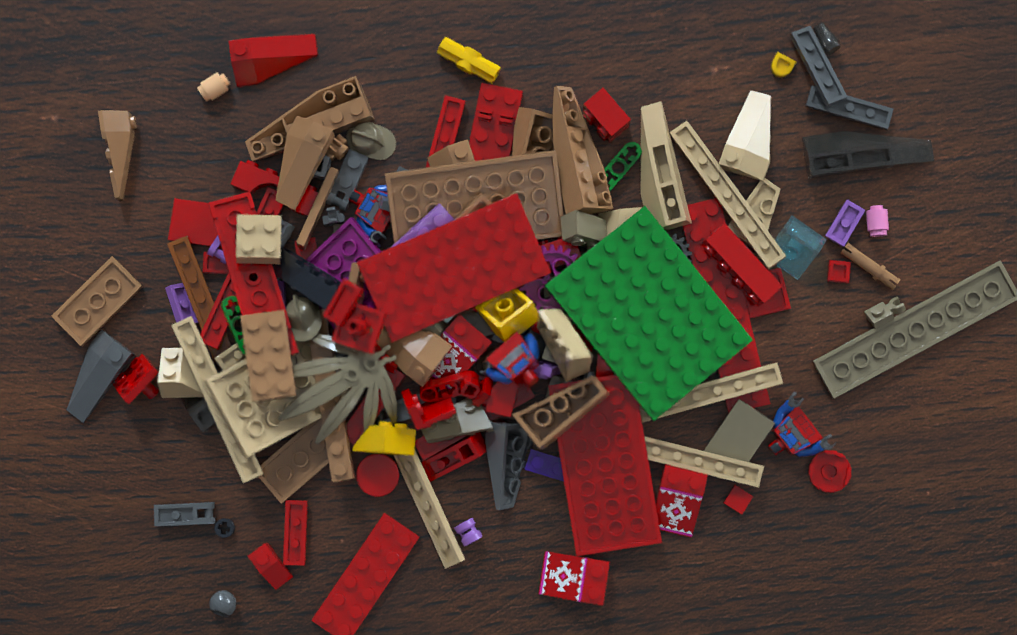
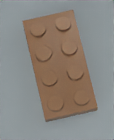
[51,256,143,347]
[241,310,296,403]
[258,418,329,504]

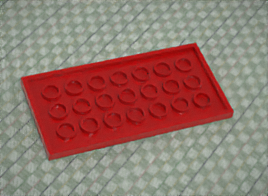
[357,193,551,342]
[548,375,662,556]

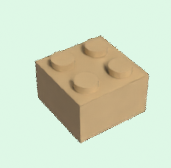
[236,215,281,264]

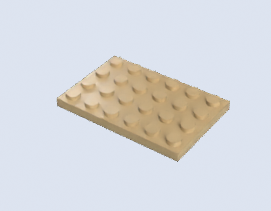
[205,340,352,458]

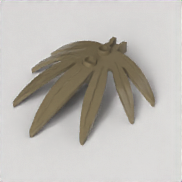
[278,324,397,444]

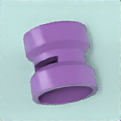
[454,518,483,547]

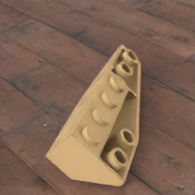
[641,101,692,231]

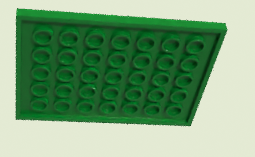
[544,206,753,421]

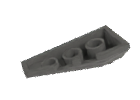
[67,329,136,423]
[485,419,533,510]

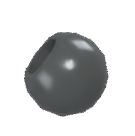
[209,590,236,617]

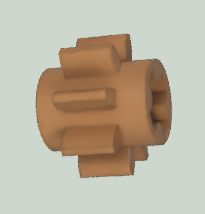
[325,134,349,161]

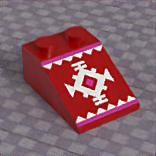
[432,314,492,389]
[656,465,708,538]
[538,551,610,605]

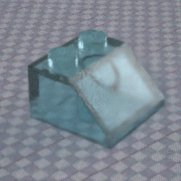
[774,215,827,280]

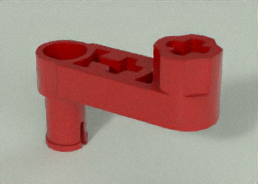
[419,371,480,402]

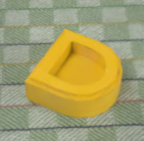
[771,52,796,78]

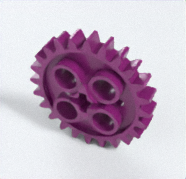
[519,244,578,313]

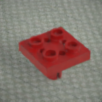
[331,303,387,355]
[113,354,159,404]

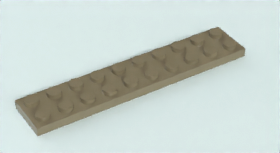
[812,260,1017,399]

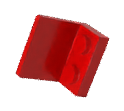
[401,389,457,430]

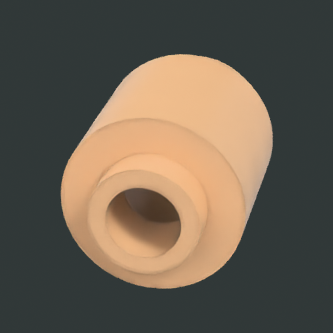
[197,72,230,102]

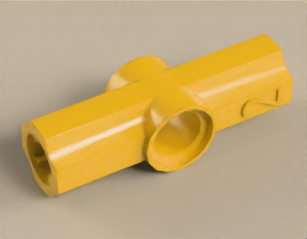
[437,37,501,84]

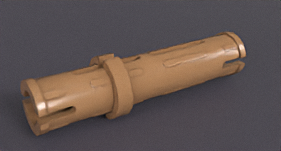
[840,242,901,291]

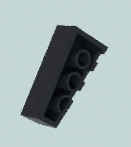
[272,247,342,310]

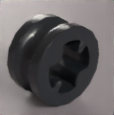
[214,518,235,538]

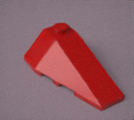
[229,34,318,87]

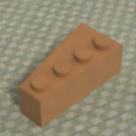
[513,376,610,449]

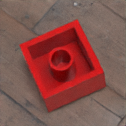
[582,88,631,143]

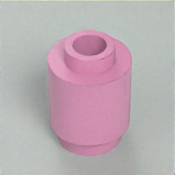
[866,205,889,237]

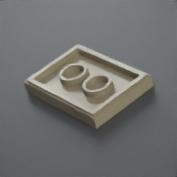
[704,399,775,462]

